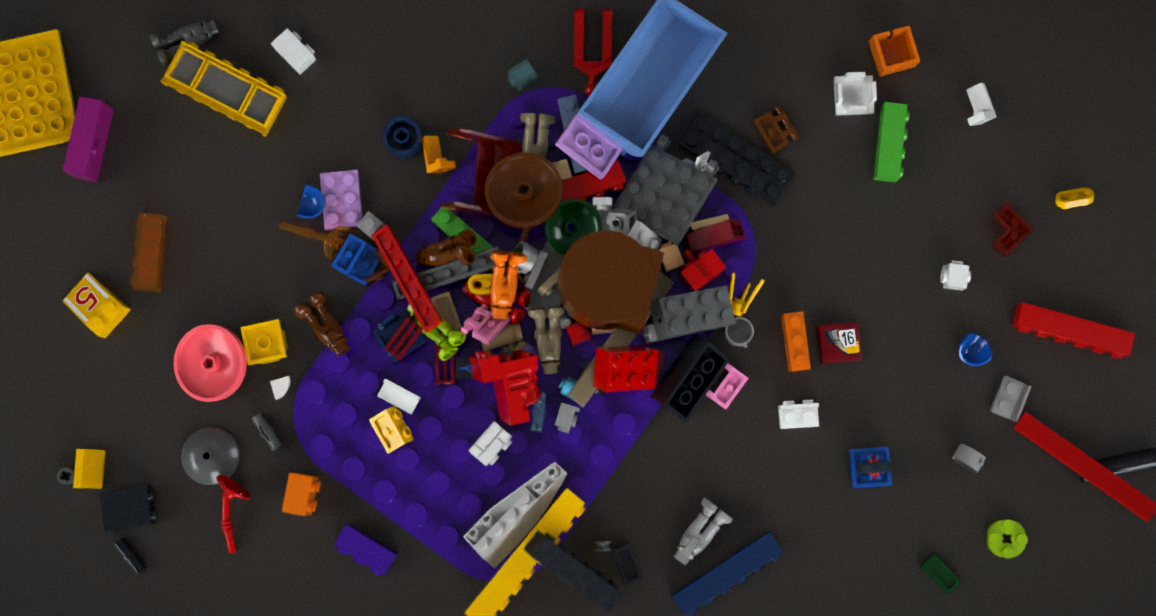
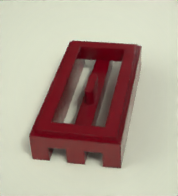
[384,317,423,361]
[435,346,456,385]

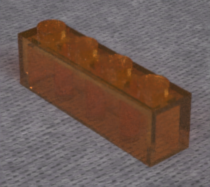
[131,213,167,292]

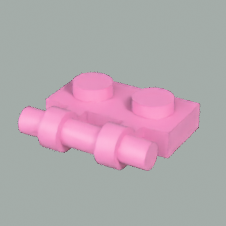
[461,304,510,345]

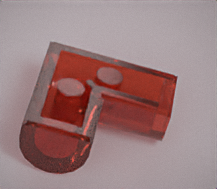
[992,203,1034,257]

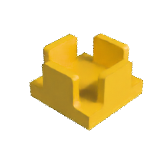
[240,319,288,366]

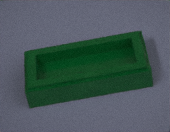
[920,553,962,595]

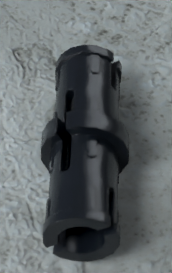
[113,537,147,576]

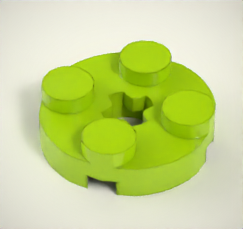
[987,519,1028,559]

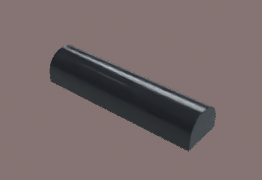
[1080,448,1156,483]

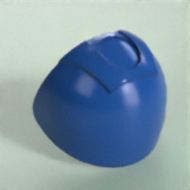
[297,185,325,219]
[958,332,993,366]

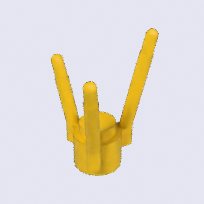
[729,272,764,317]

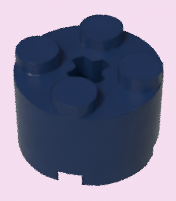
[382,116,423,159]

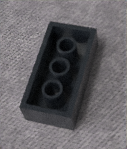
[650,333,730,422]

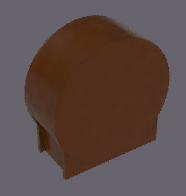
[558,230,664,335]

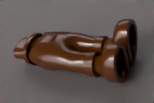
[415,229,477,266]
[294,291,350,357]

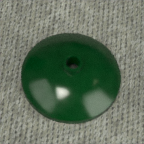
[545,199,602,255]

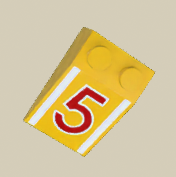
[62,272,131,338]

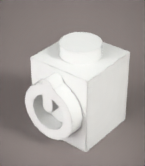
[940,261,971,290]

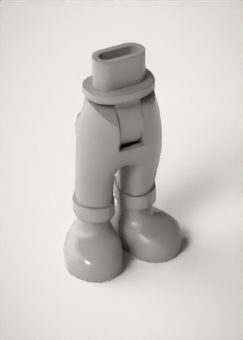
[673,497,733,566]

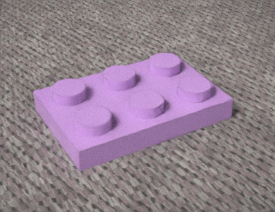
[555,113,623,180]
[320,170,363,231]

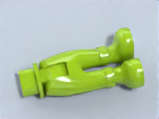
[407,304,466,361]

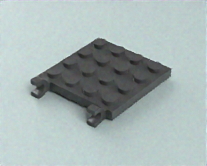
[612,134,719,246]

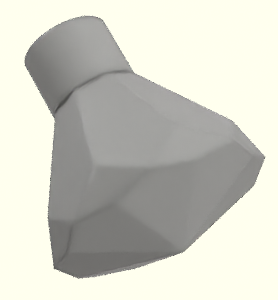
[559,311,573,329]

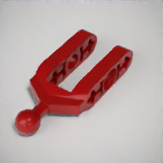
[574,8,612,97]

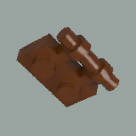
[753,106,800,154]

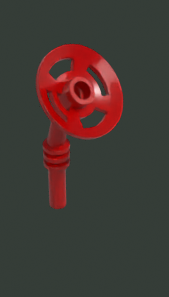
[216,475,251,554]

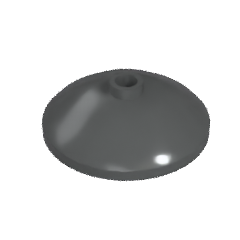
[181,427,240,485]

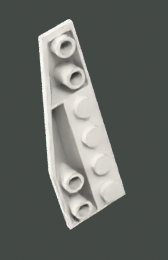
[463,462,567,568]

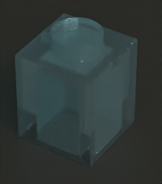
[507,59,537,91]

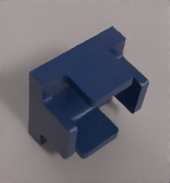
[372,309,426,363]

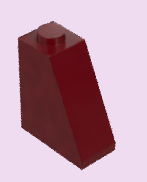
[686,220,746,253]

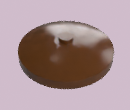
[485,153,563,228]

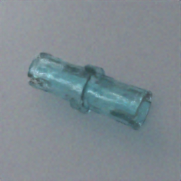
[530,392,547,432]

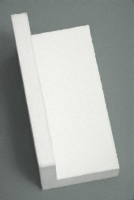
[377,378,421,415]

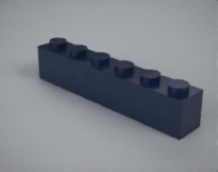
[671,531,783,616]

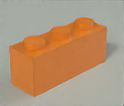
[781,311,811,373]

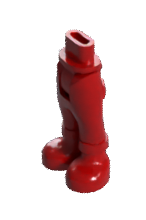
[462,279,531,325]

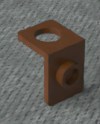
[364,249,390,282]

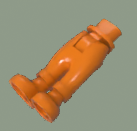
[490,250,527,319]

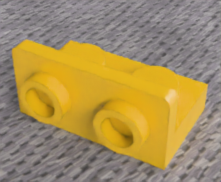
[369,406,414,454]

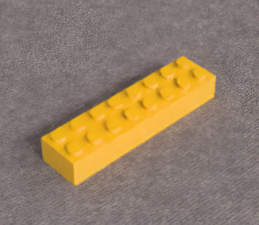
[464,488,585,616]

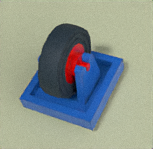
[849,447,892,488]

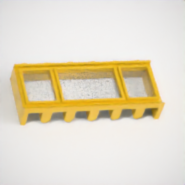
[160,41,287,137]

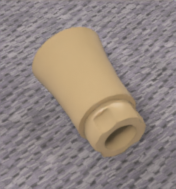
[481,322,523,352]

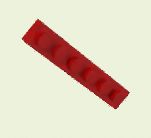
[372,225,443,333]

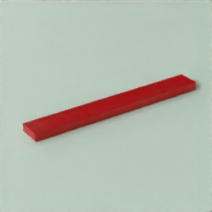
[1014,412,1156,522]

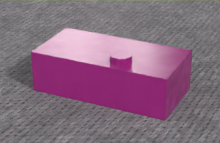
[62,97,114,182]

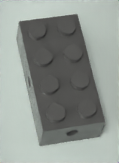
[650,286,736,341]

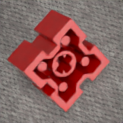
[679,249,726,292]

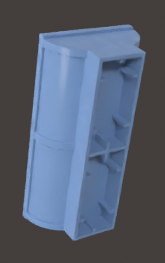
[578,0,727,157]

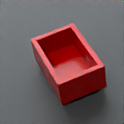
[593,345,658,392]

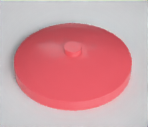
[174,324,247,402]

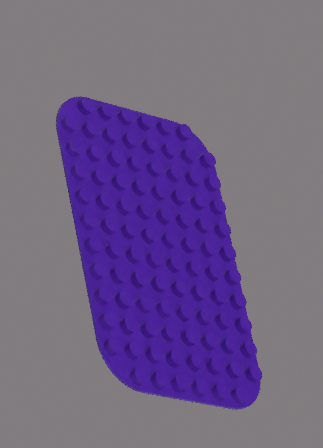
[293,87,756,581]

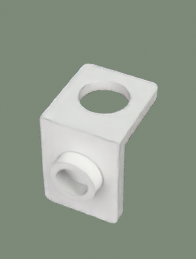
[682,151,710,171]

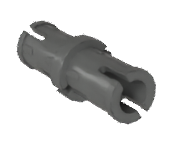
[251,413,283,451]

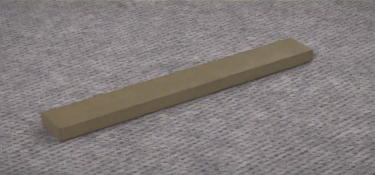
[567,271,674,407]

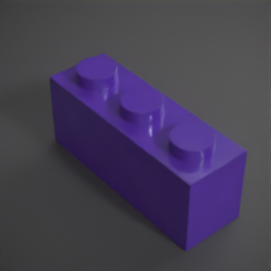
[334,524,398,576]

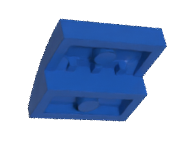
[331,233,380,287]

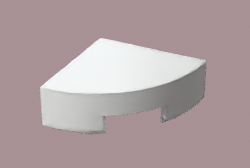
[270,376,291,400]

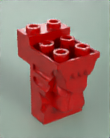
[469,349,541,425]

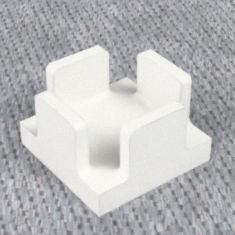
[834,72,877,115]

